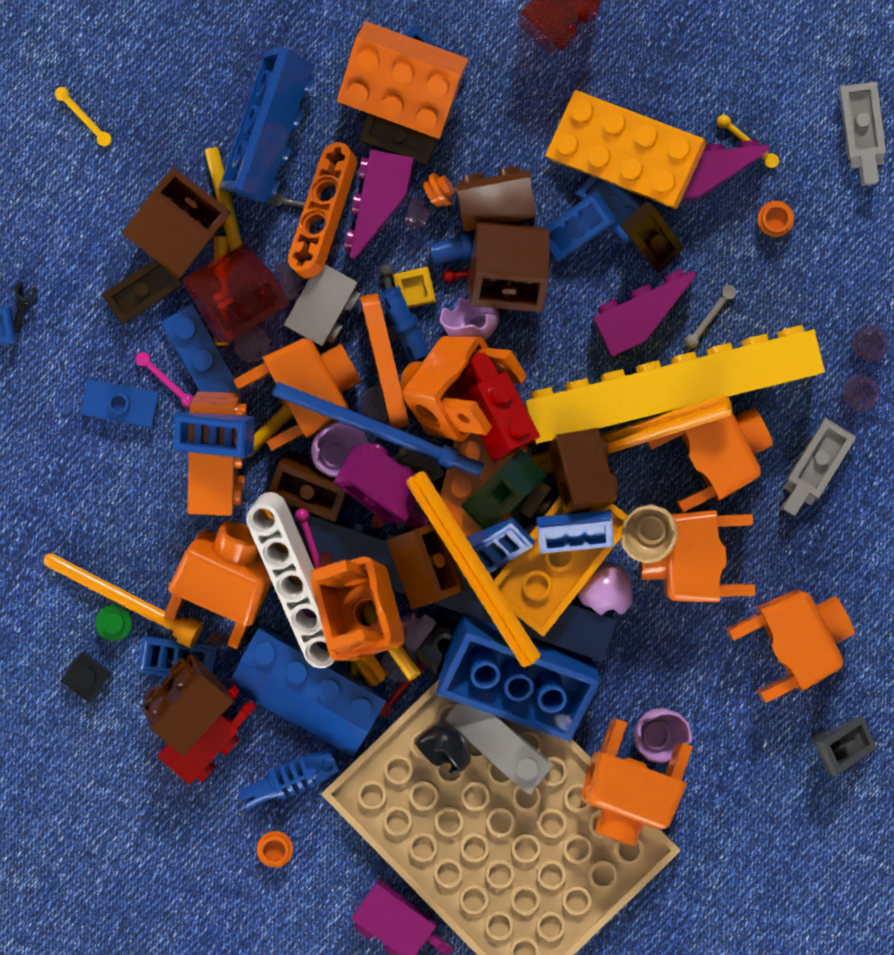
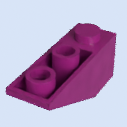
[681,140,769,201]
[344,149,414,261]
[592,269,696,358]

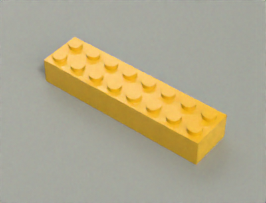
[524,325,825,445]

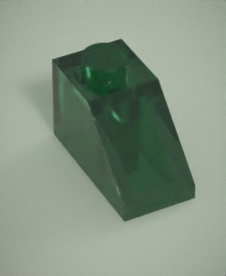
[461,448,547,530]

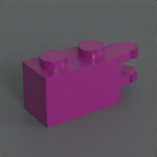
[333,443,428,529]
[351,878,454,955]

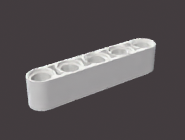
[246,492,335,668]

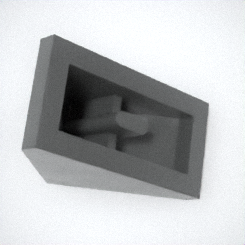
[811,715,877,776]

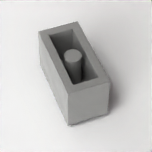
[284,264,361,348]

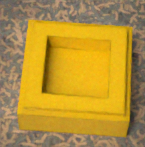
[393,267,436,309]

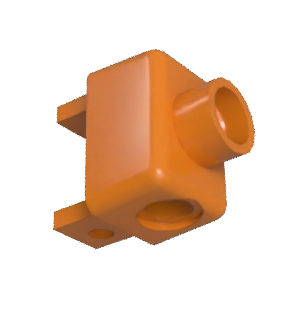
[400,336,527,442]
[233,338,362,451]
[645,406,773,512]
[639,510,756,603]
[164,521,272,649]
[311,557,405,661]
[726,590,855,703]
[581,719,693,847]

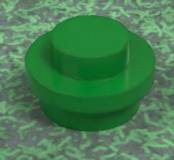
[95,605,132,641]

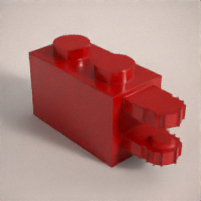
[460,352,541,463]
[157,685,257,785]

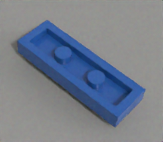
[161,304,247,402]

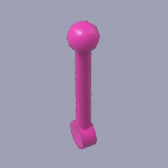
[135,352,194,408]
[295,509,322,569]

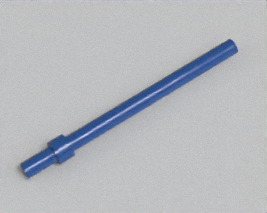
[272,381,484,477]

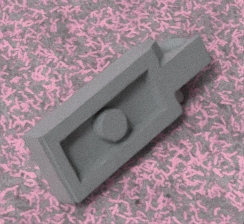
[839,82,886,186]
[780,418,856,516]

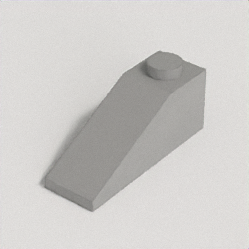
[445,702,553,794]

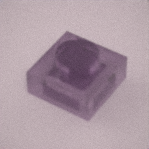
[274,262,304,304]

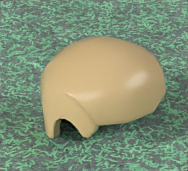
[621,504,678,563]

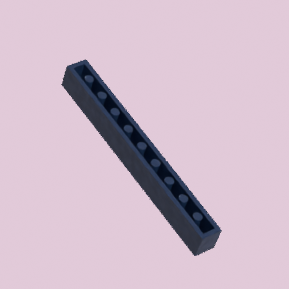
[268,503,617,662]

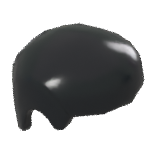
[413,616,458,675]
[414,722,471,774]

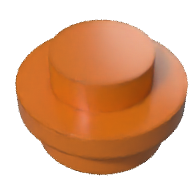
[423,172,455,208]
[757,201,794,237]
[257,831,293,868]

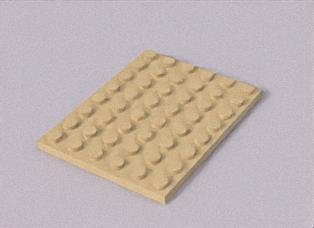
[321,679,681,955]

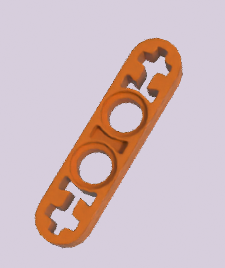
[288,142,357,279]
[360,293,409,429]

